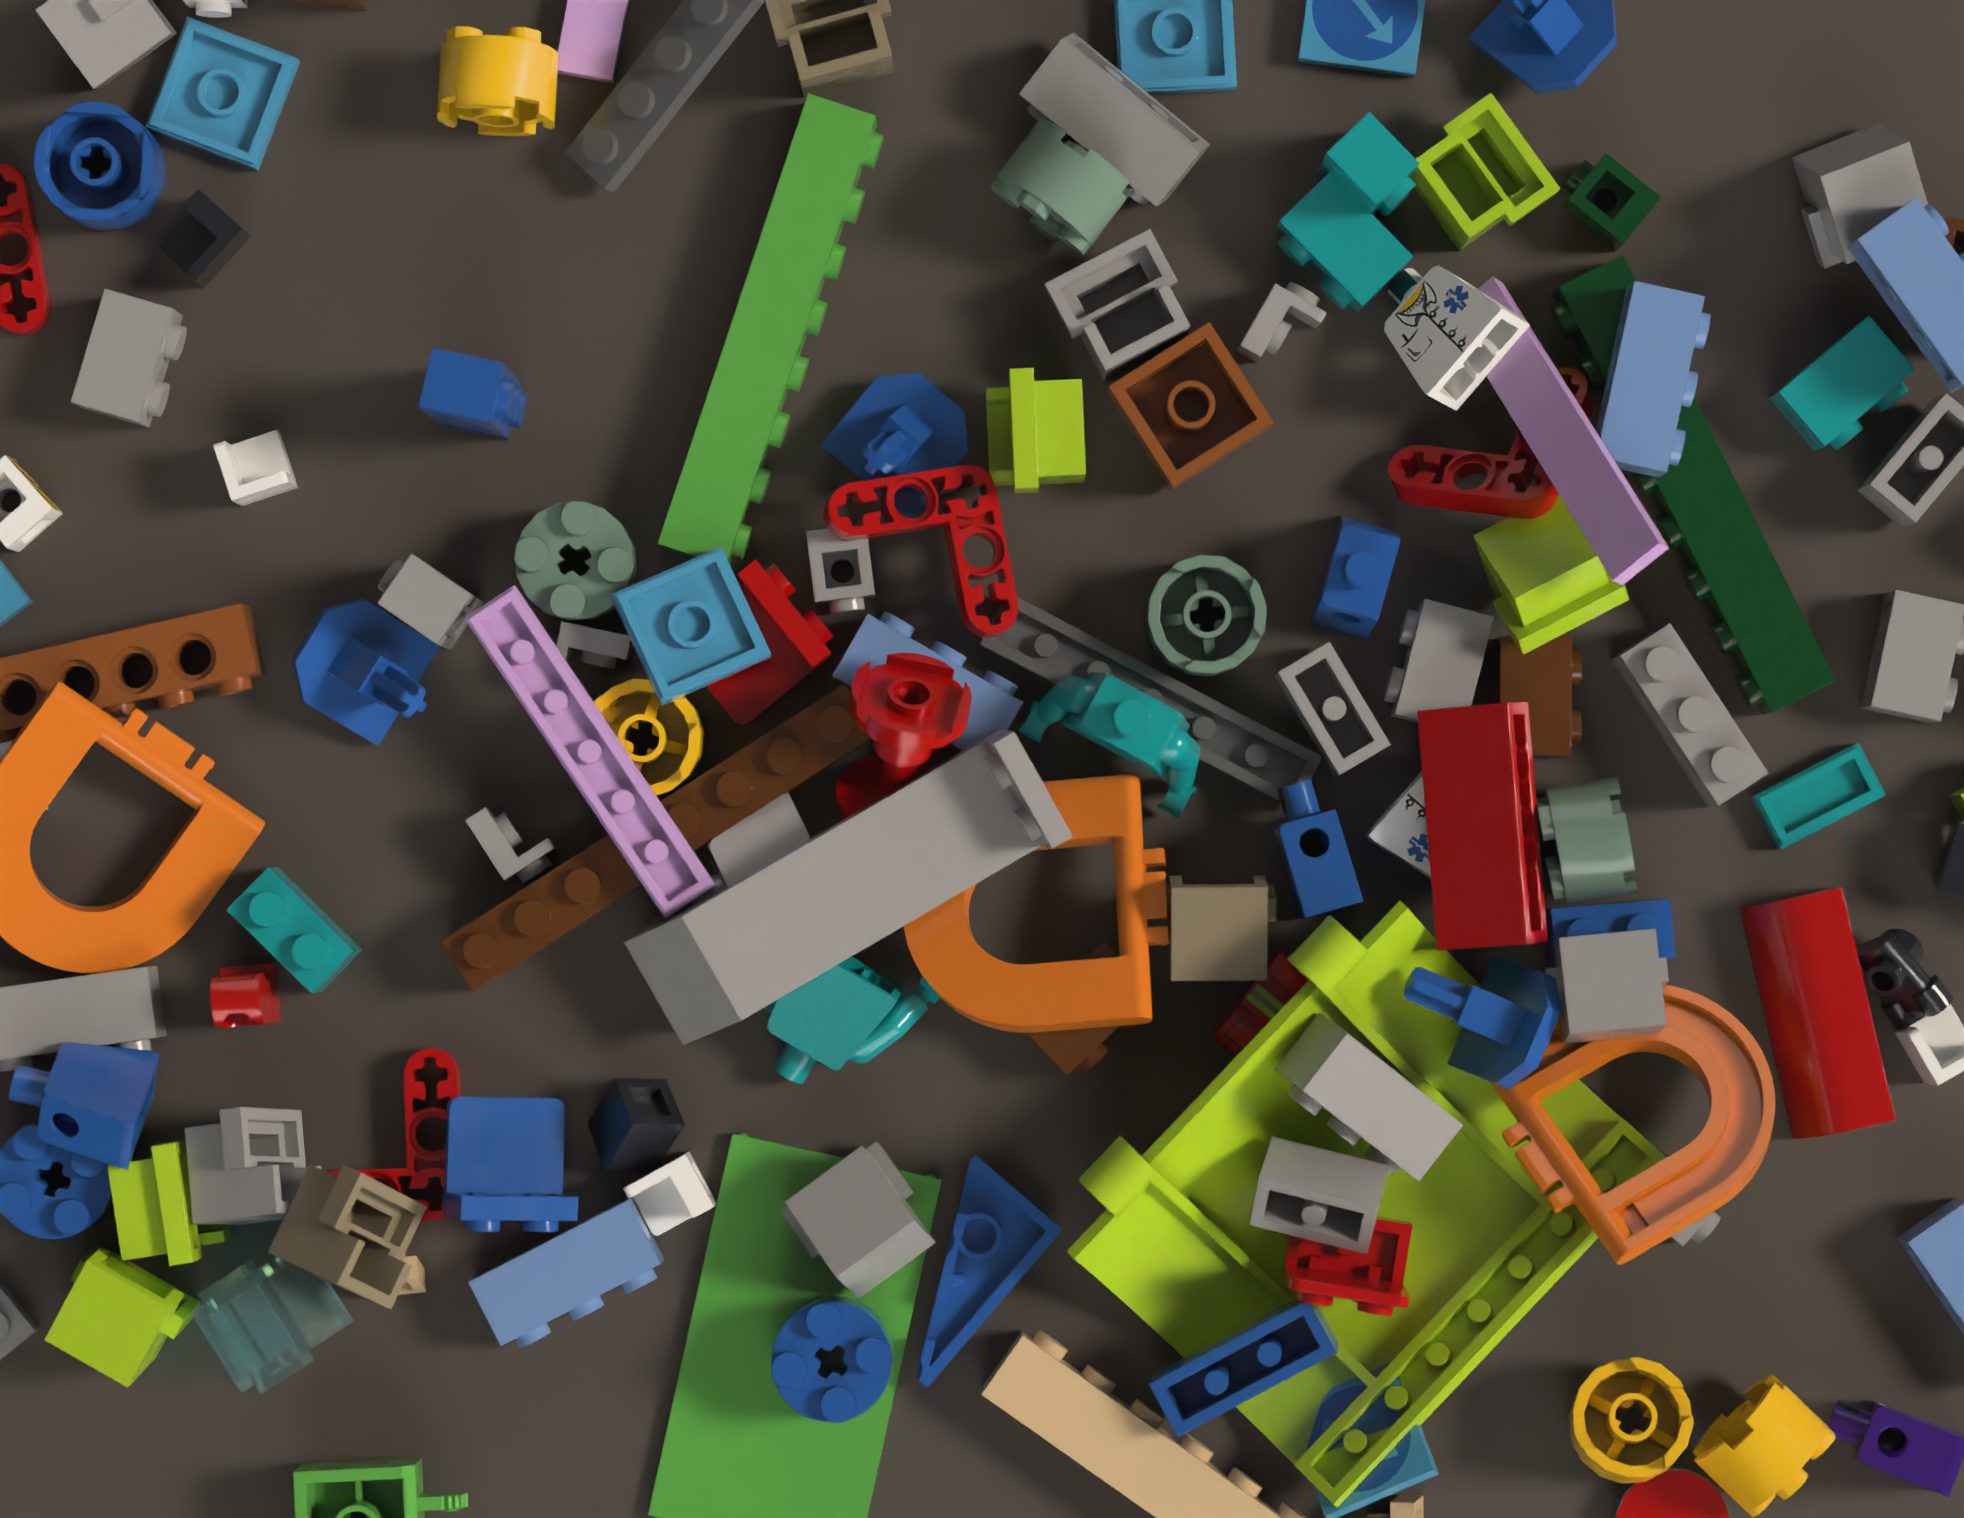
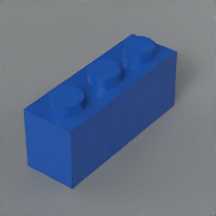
[419,348,527,440]
[1149,1298,1339,1437]

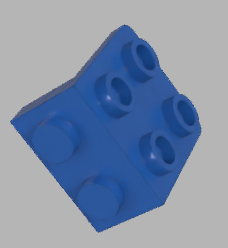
[443,1096,578,1232]

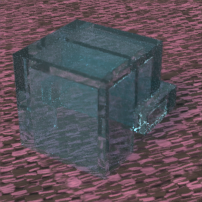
[190,1257,354,1394]

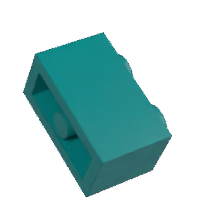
[1317,112,1419,218]
[1276,172,1413,313]
[1769,316,1915,452]
[227,867,363,994]

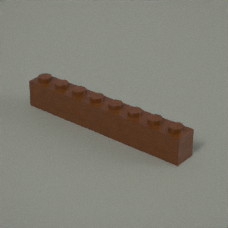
[441,684,873,992]

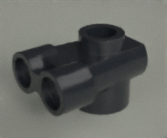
[1857,929,1953,1029]

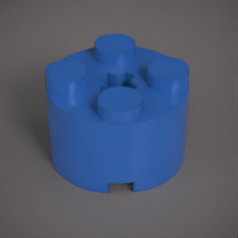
[34,102,166,231]
[0,1121,114,1239]
[771,1296,892,1423]

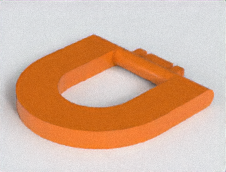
[0,680,266,973]
[903,774,1170,1033]
[1490,985,1775,1265]

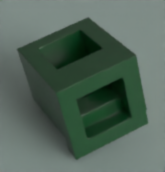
[1562,153,1661,252]

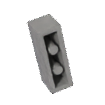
[1019,33,1210,207]
[1611,623,1768,807]
[0,966,167,1072]
[1275,1012,1463,1181]

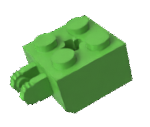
[293,1457,468,1518]

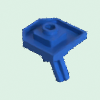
[1469,0,1617,94]
[821,373,969,519]
[292,598,441,746]
[1403,955,1561,1089]

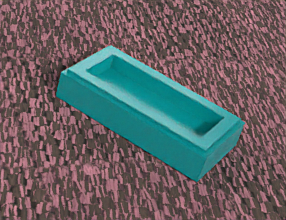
[1750,743,1886,850]

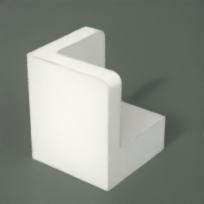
[213,430,298,506]
[1894,1004,1964,1086]
[623,1151,717,1236]

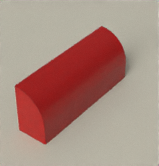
[1417,702,1548,950]
[1739,887,1896,1139]

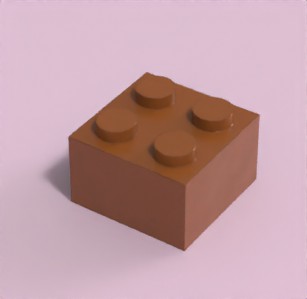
[1107,322,1274,493]

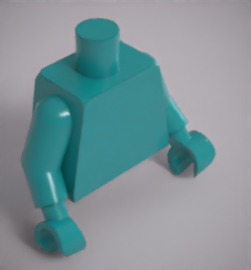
[1019,672,1201,818]
[764,956,940,1084]

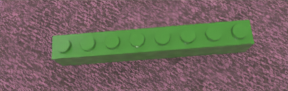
[658,93,884,564]

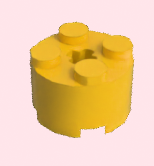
[437,26,558,137]
[594,679,705,797]
[1568,1357,1694,1484]
[1693,1374,1836,1517]

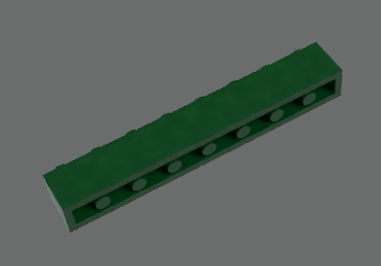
[1550,255,1836,715]

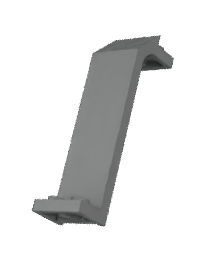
[624,729,1073,1045]

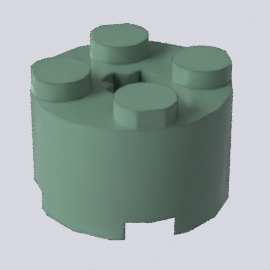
[990,118,1133,255]
[514,501,638,623]
[1145,555,1267,677]
[1536,777,1638,905]

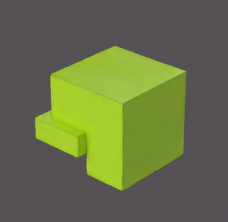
[1411,93,1561,251]
[986,368,1086,494]
[1473,495,1629,655]
[107,1139,232,1266]
[45,1243,201,1388]

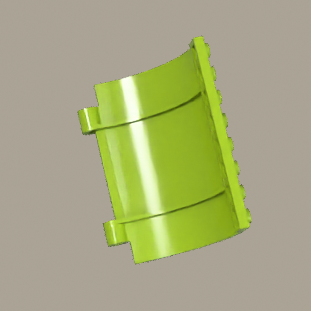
[1066,901,1666,1508]

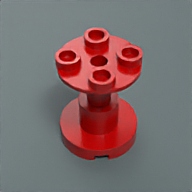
[835,653,972,821]

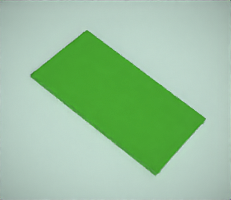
[648,1133,942,1518]

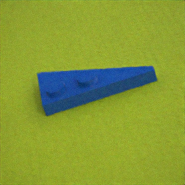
[916,1154,1063,1388]

